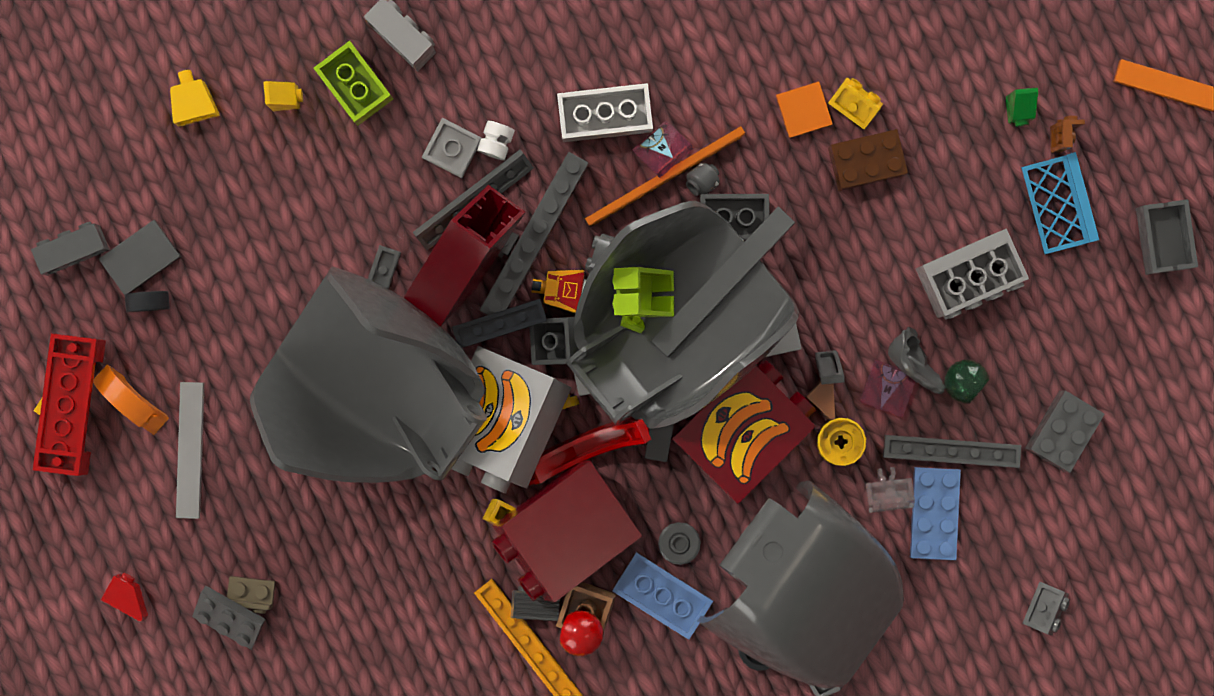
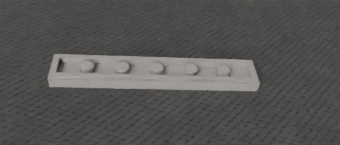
[176,382,205,519]

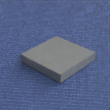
[422,118,482,178]

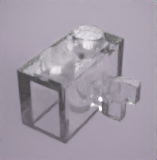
[866,467,915,513]

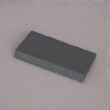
[99,220,181,295]

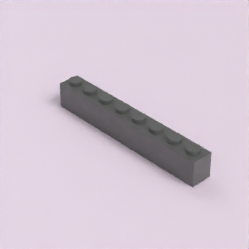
[480,152,589,315]

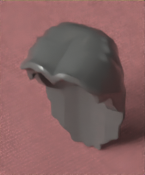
[888,327,946,394]

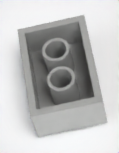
[364,0,436,72]

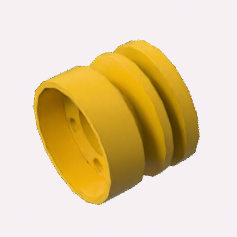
[817,418,866,466]

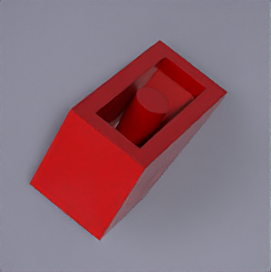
[101,573,148,622]

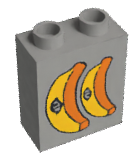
[452,346,571,494]

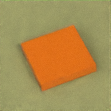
[776,82,832,139]

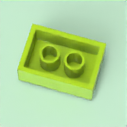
[314,41,393,126]

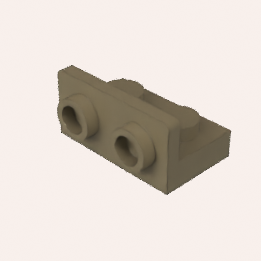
[227,576,276,613]

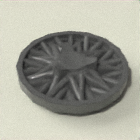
[658,522,701,565]

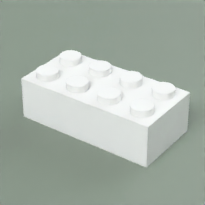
[557,83,653,142]

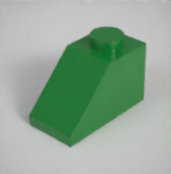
[1006,88,1038,126]

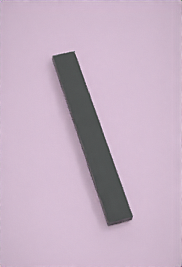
[652,206,796,357]

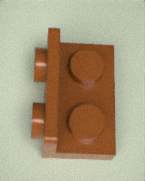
[1050,116,1085,153]

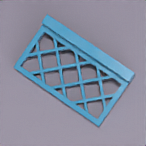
[1021,152,1099,255]

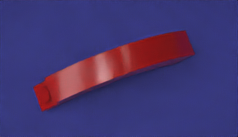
[529,417,652,485]

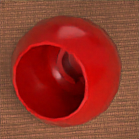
[560,610,604,657]

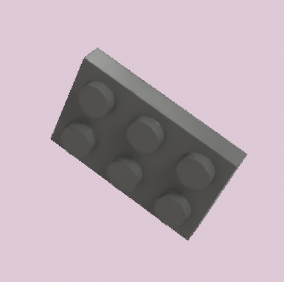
[192,586,266,650]

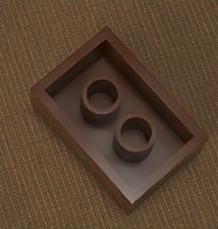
[828,129,908,192]

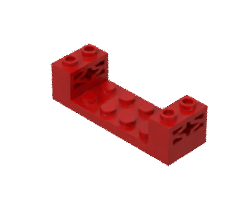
[33,333,106,476]

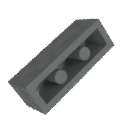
[31,222,110,276]

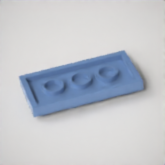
[910,467,961,560]
[612,552,713,640]

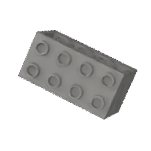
[915,228,1029,320]

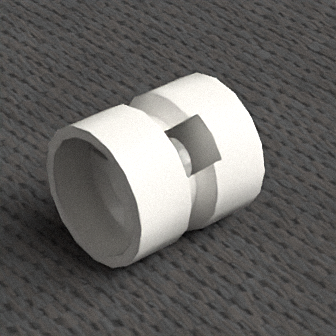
[477,121,515,161]

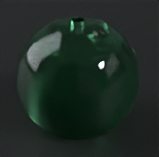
[944,359,990,404]

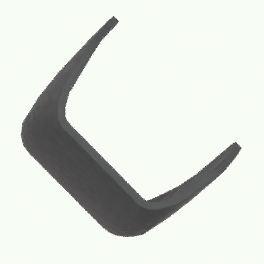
[566,201,799,429]
[250,266,487,483]
[697,481,904,688]

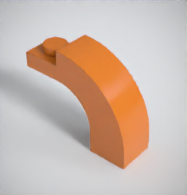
[93,364,169,435]

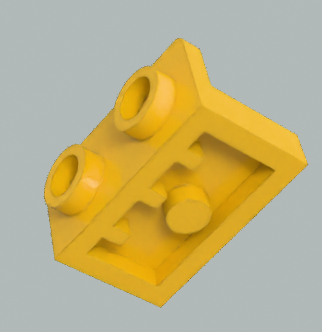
[828,78,883,129]

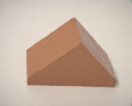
[805,381,835,419]

